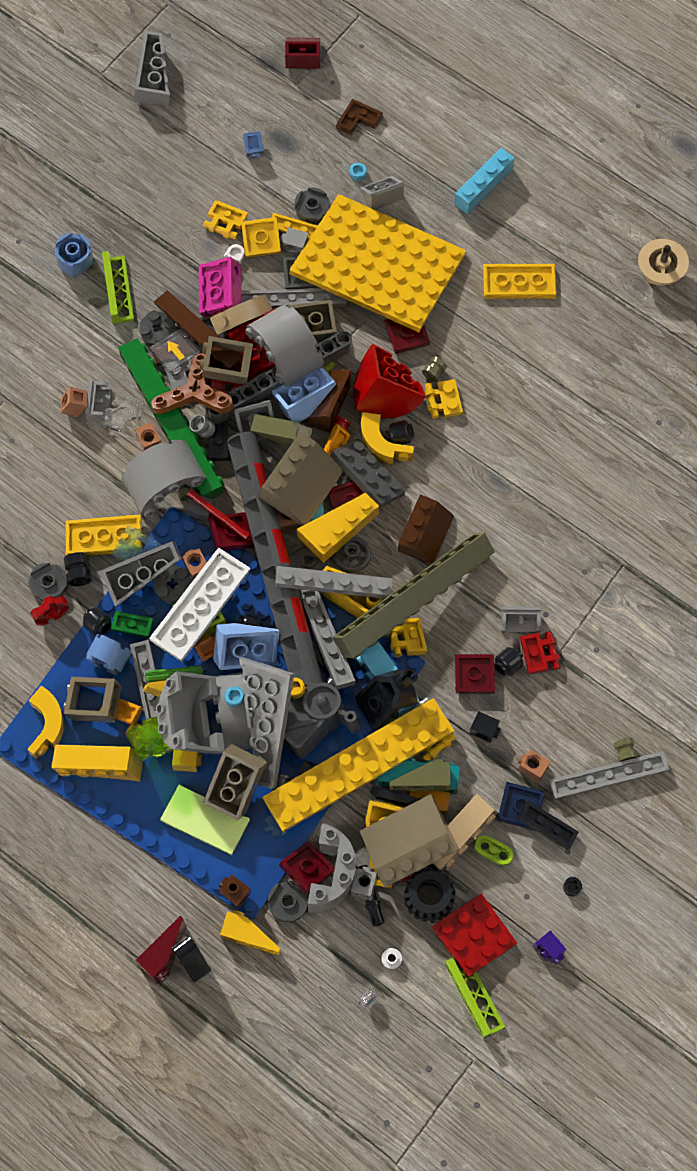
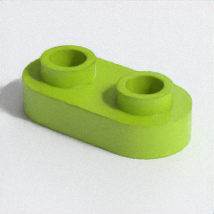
[475,835,513,866]

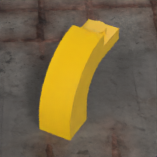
[361,412,414,465]
[28,686,64,759]

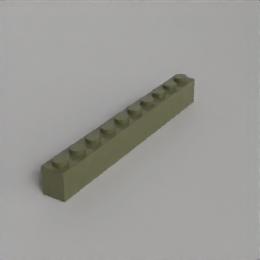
[332,533,495,659]

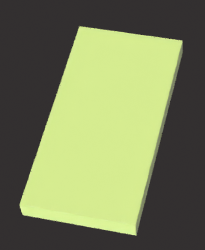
[160,785,250,856]

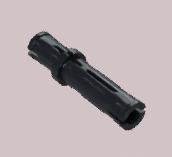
[356,865,385,927]

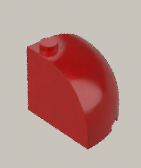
[353,344,426,419]

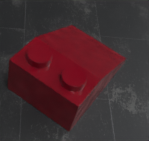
[136,916,186,984]

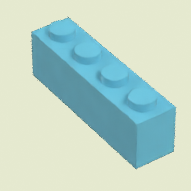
[454,147,515,215]
[355,640,419,717]

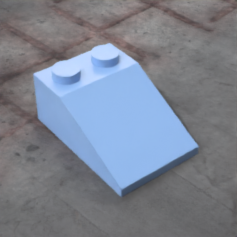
[272,367,336,423]
[213,623,279,670]

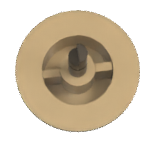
[638,239,689,286]

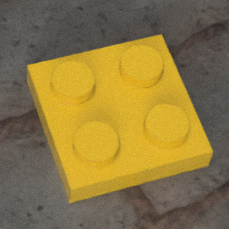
[241,217,281,258]

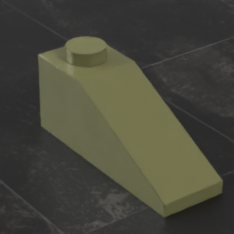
[250,414,313,448]
[389,759,450,791]

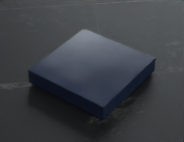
[497,782,545,831]

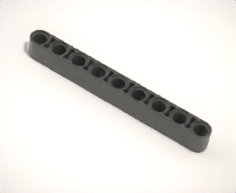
[208,331,352,424]

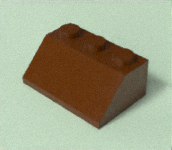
[308,369,351,433]
[398,494,454,564]

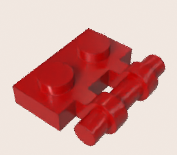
[520,631,561,675]

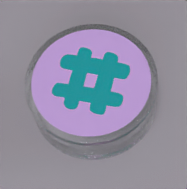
[359,988,378,1009]

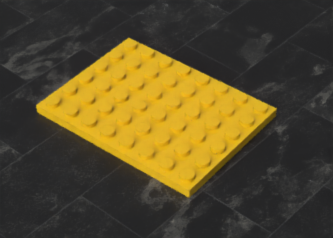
[289,194,466,332]

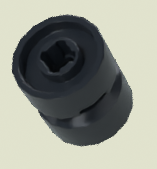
[64,552,92,587]

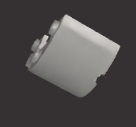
[245,303,324,388]
[122,440,207,519]
[156,671,225,754]
[213,672,253,750]
[308,824,356,914]

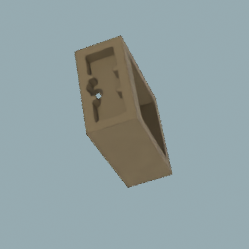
[199,336,253,384]
[63,677,122,723]

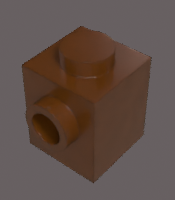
[219,874,252,909]

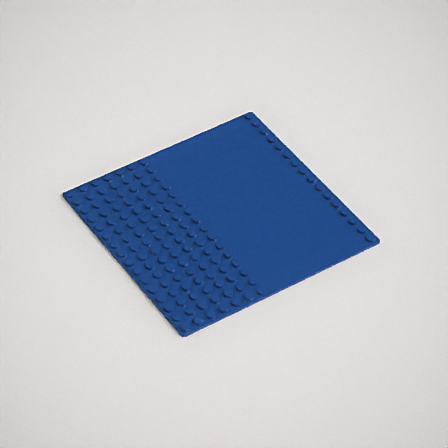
[0,507,425,920]

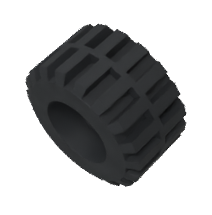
[404,867,456,922]

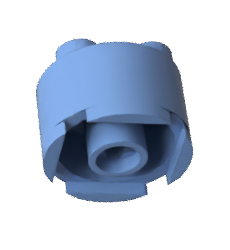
[55,233,93,277]
[86,634,132,676]

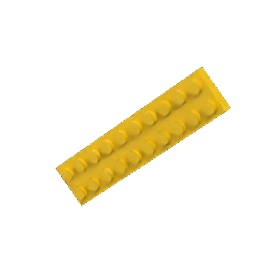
[262,698,455,832]

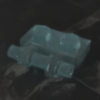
[112,526,161,561]

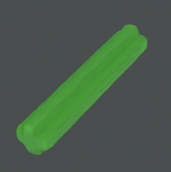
[145,665,203,683]

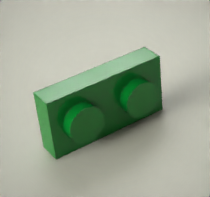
[111,611,154,639]

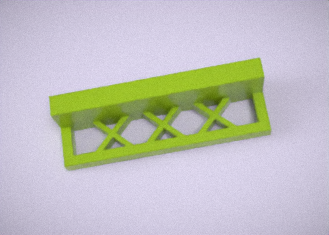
[102,251,134,324]
[445,958,505,1039]

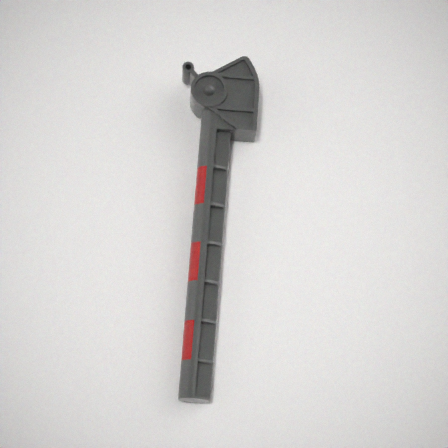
[227,432,360,759]

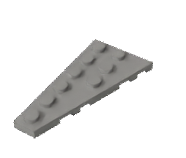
[239,657,294,789]

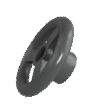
[333,537,371,572]

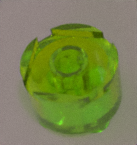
[127,717,169,761]

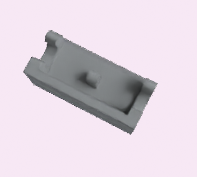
[85,380,111,422]
[501,606,541,633]

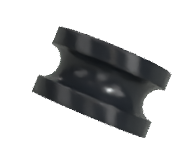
[563,877,582,897]

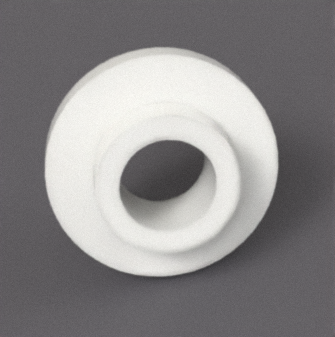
[382,948,402,969]

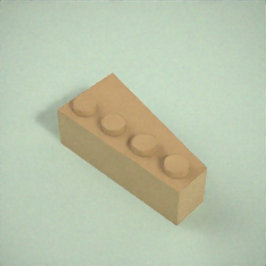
[433,794,499,871]

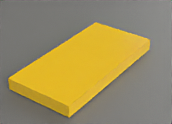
[483,264,556,299]
[66,514,142,556]

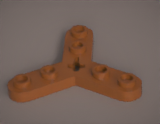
[151,353,234,414]

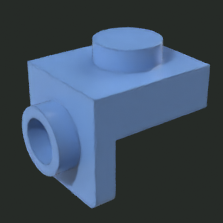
[243,131,264,158]

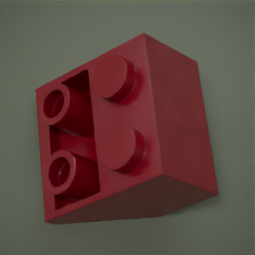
[285,37,320,69]

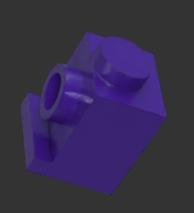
[533,930,567,965]

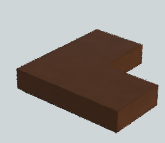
[336,99,383,135]

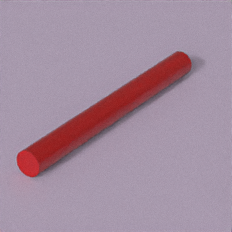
[187,489,251,540]

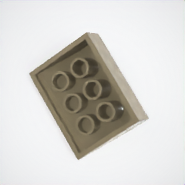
[257,432,343,526]
[360,794,459,888]

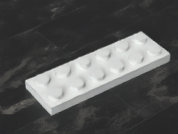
[149,548,250,662]

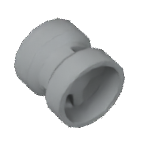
[189,414,215,438]

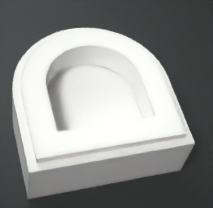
[224,244,245,265]

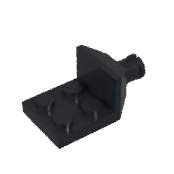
[355,668,418,731]

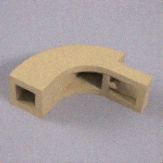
[210,294,273,335]

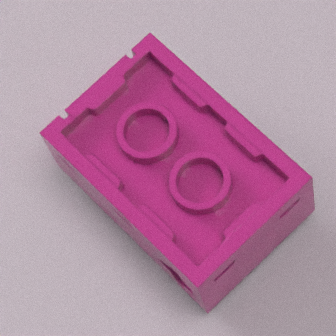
[199,257,241,317]

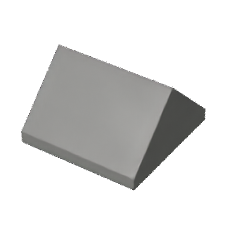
[360,176,404,210]
[234,400,274,441]

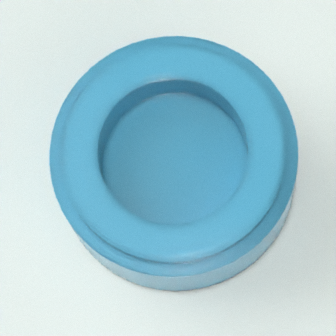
[349,163,367,181]
[224,686,245,707]

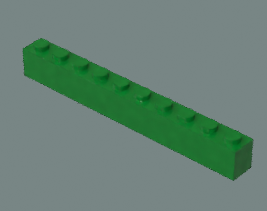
[118,338,224,499]

